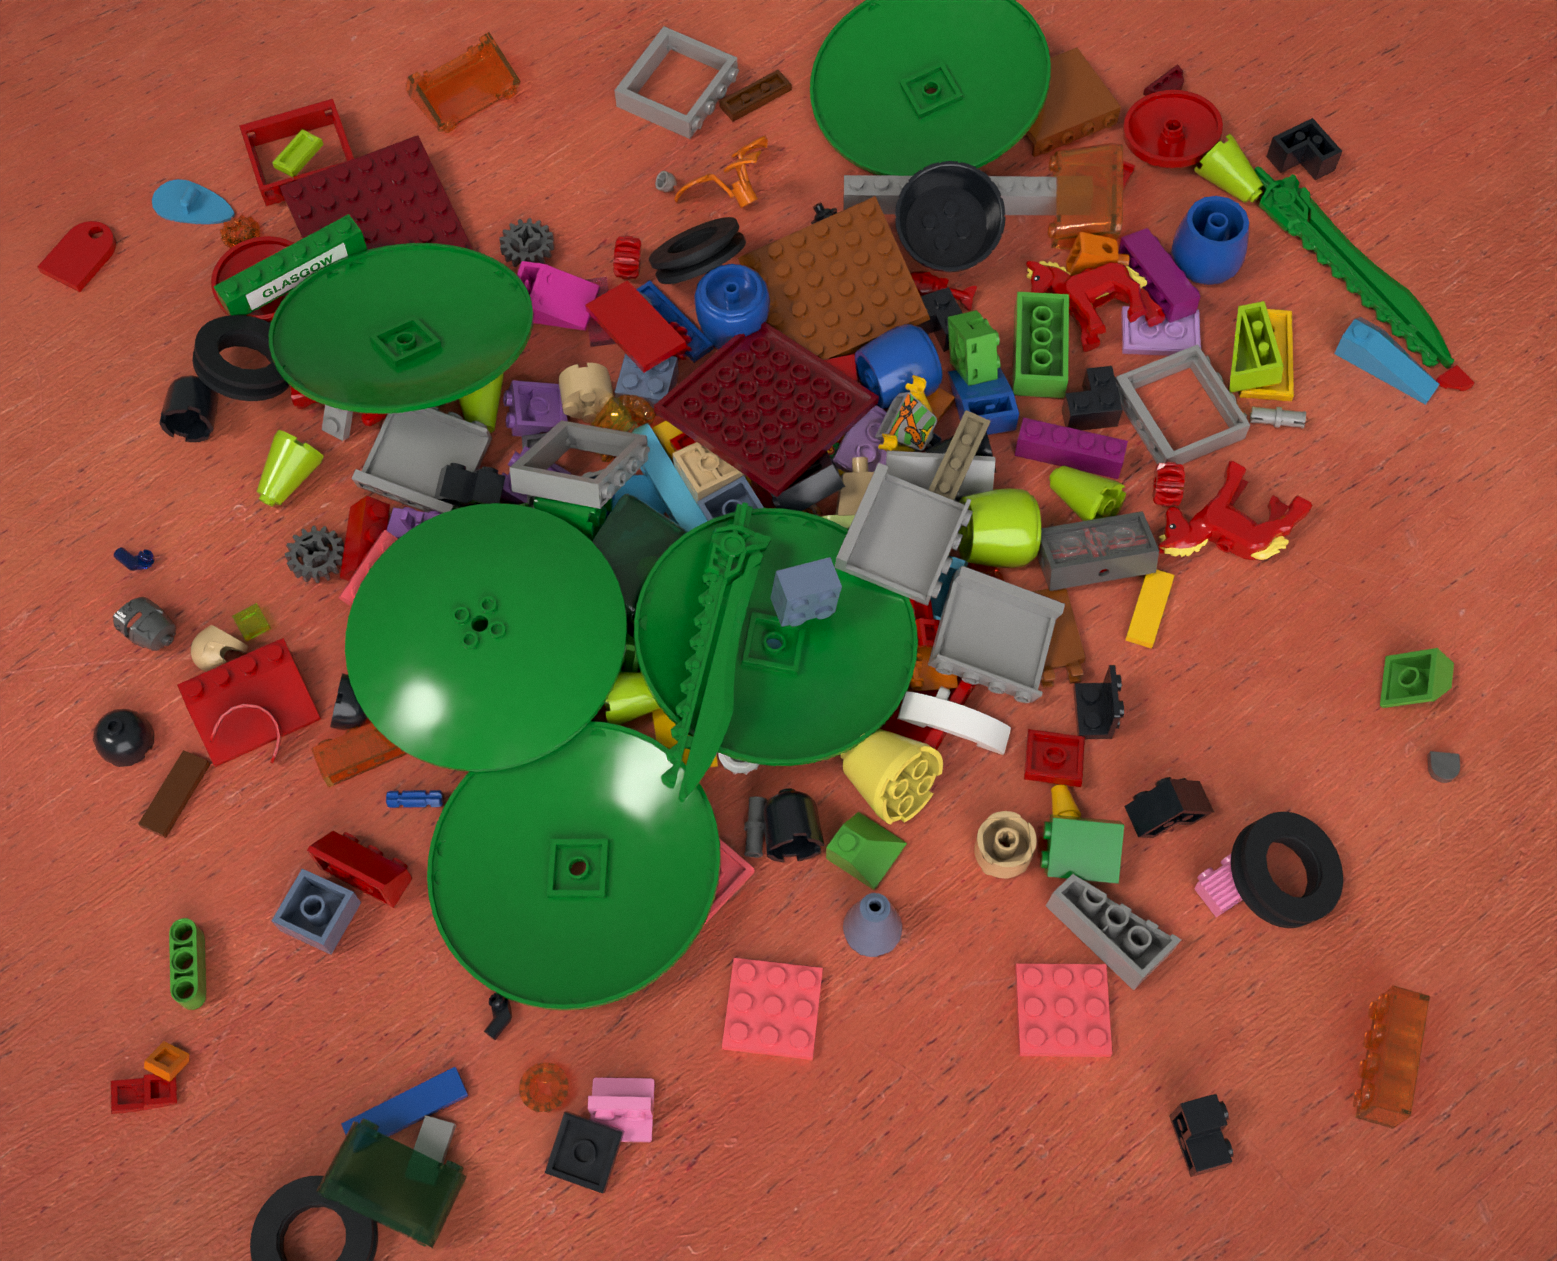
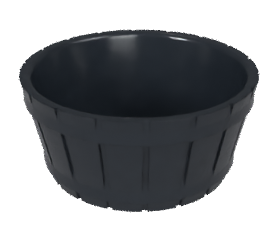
[895,161,1006,272]

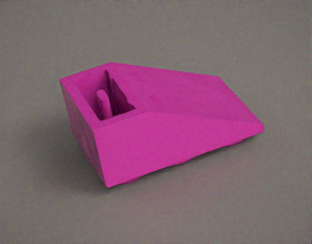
[517,261,600,331]

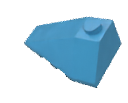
[1334,317,1439,405]

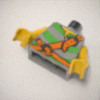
[875,375,942,452]

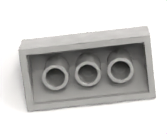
[886,451,995,502]

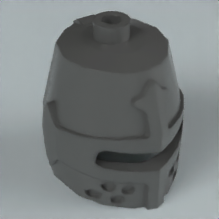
[113,597,176,651]

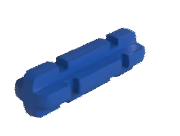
[386,790,444,808]

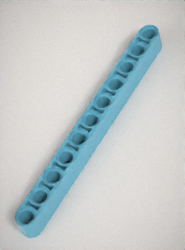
[629,423,782,649]

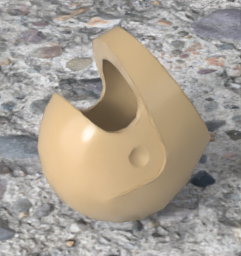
[191,625,248,672]

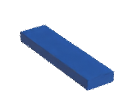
[636,280,714,363]
[341,1067,469,1154]

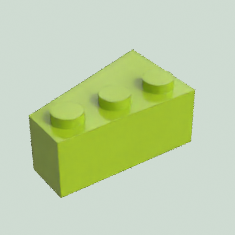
[1229,301,1283,393]

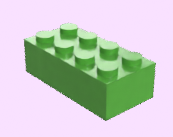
[1012,292,1069,398]

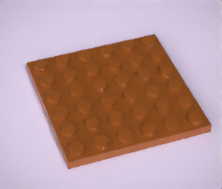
[738,196,930,360]

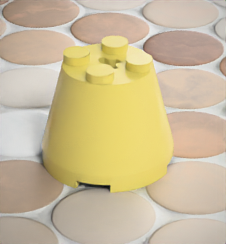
[841,729,943,825]

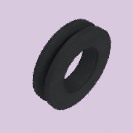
[649,217,746,284]
[192,315,290,401]
[1231,812,1343,928]
[250,1175,378,1261]

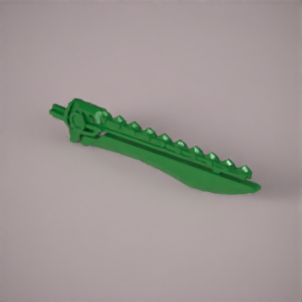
[1254,166,1454,369]
[661,502,771,803]

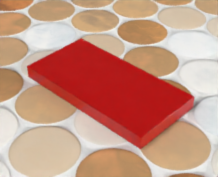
[585,280,687,373]

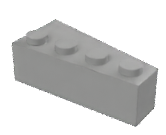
[1046,874,1182,990]

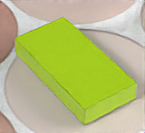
[272,129,324,177]

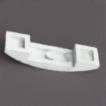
[897,691,1011,755]

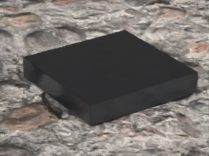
[545,1111,625,1194]

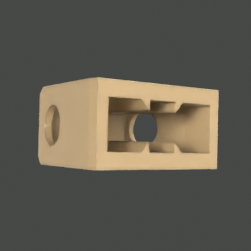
[835,457,874,516]

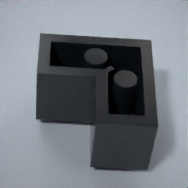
[1266,118,1342,180]
[917,287,963,352]
[1062,366,1123,430]
[434,463,506,507]
[1124,777,1214,838]
[1169,1094,1233,1177]

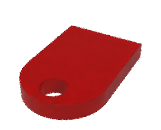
[37,221,116,292]

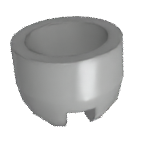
[655,171,677,192]

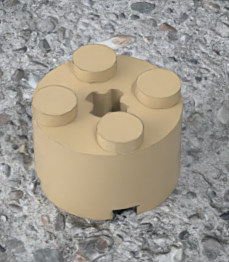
[559,363,615,423]
[974,811,1037,878]

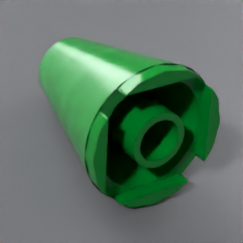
[534,496,613,543]

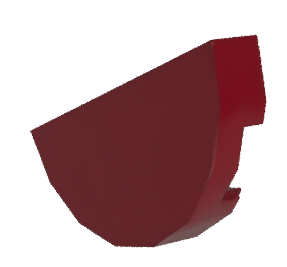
[1143,64,1184,96]

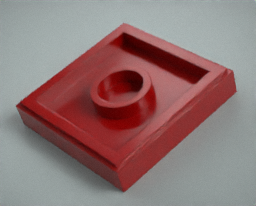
[1024,729,1085,787]

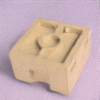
[672,442,746,505]

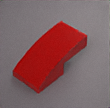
[909,598,940,648]
[110,1074,177,1114]

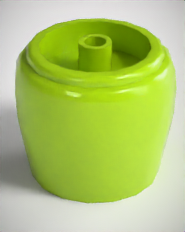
[958,488,1041,568]

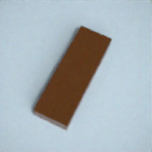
[719,70,792,122]
[138,750,211,838]

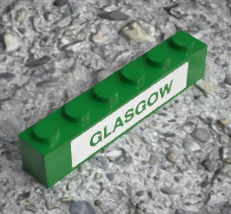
[214,214,367,316]

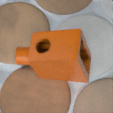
[1066,232,1129,276]

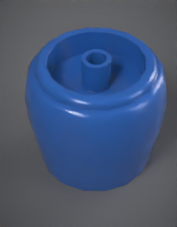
[1171,196,1249,285]
[694,264,770,350]
[855,324,942,409]

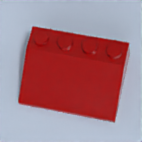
[177,638,321,767]

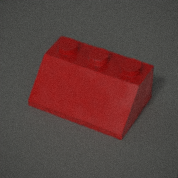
[307,831,412,908]

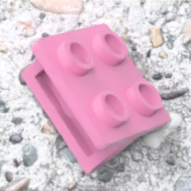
[588,1078,655,1142]

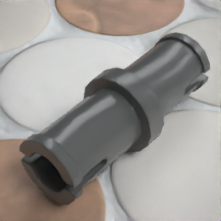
[744,797,767,858]

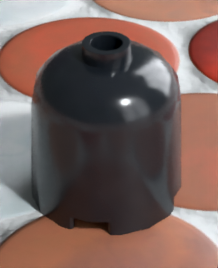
[159,375,218,442]
[763,788,824,862]

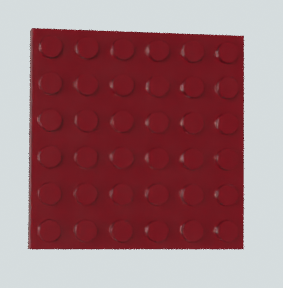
[280,135,473,250]
[654,322,879,497]

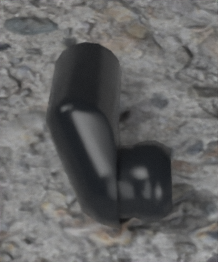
[484,993,512,1040]

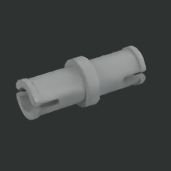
[1250,406,1306,428]

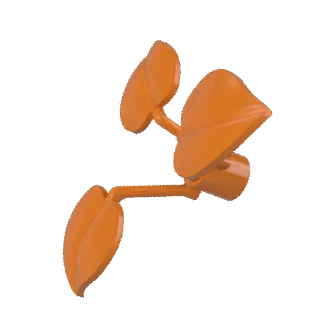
[674,136,768,208]

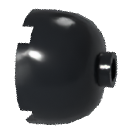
[330,673,368,731]
[93,709,154,767]

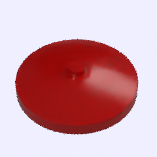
[1123,90,1223,168]
[211,236,294,323]

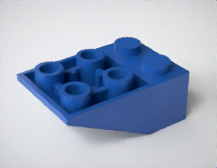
[948,368,1019,435]

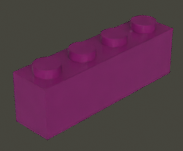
[1118,228,1201,323]
[1015,417,1128,479]

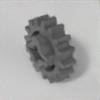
[499,218,555,267]
[285,526,344,583]

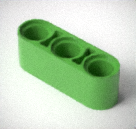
[169,918,206,1010]

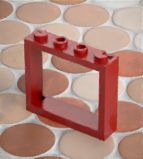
[239,99,354,206]

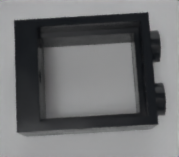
[770,451,845,511]

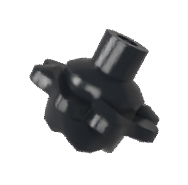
[811,202,837,225]

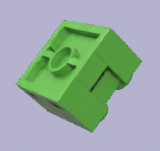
[948,310,1000,386]

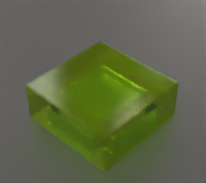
[232,603,271,642]

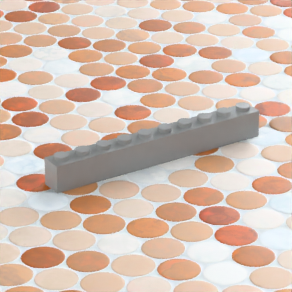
[843,175,1093,216]

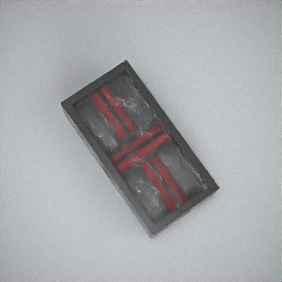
[1037,511,1159,591]

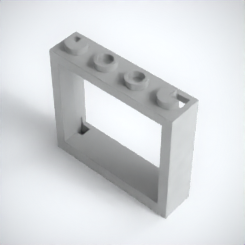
[614,26,739,139]
[1115,344,1250,464]
[509,420,650,509]

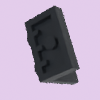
[1073,665,1124,739]

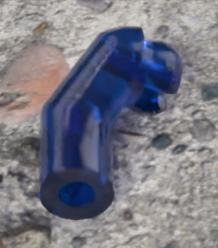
[114,547,154,571]

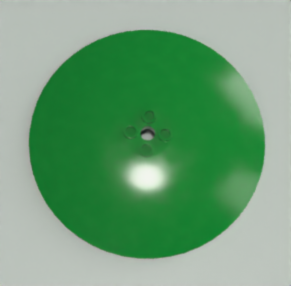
[810,0,1051,176]
[269,243,534,414]
[345,503,627,772]
[634,508,918,766]
[427,721,721,1011]

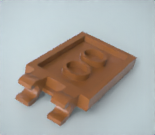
[1031,588,1086,688]

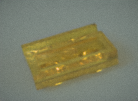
[590,397,638,462]

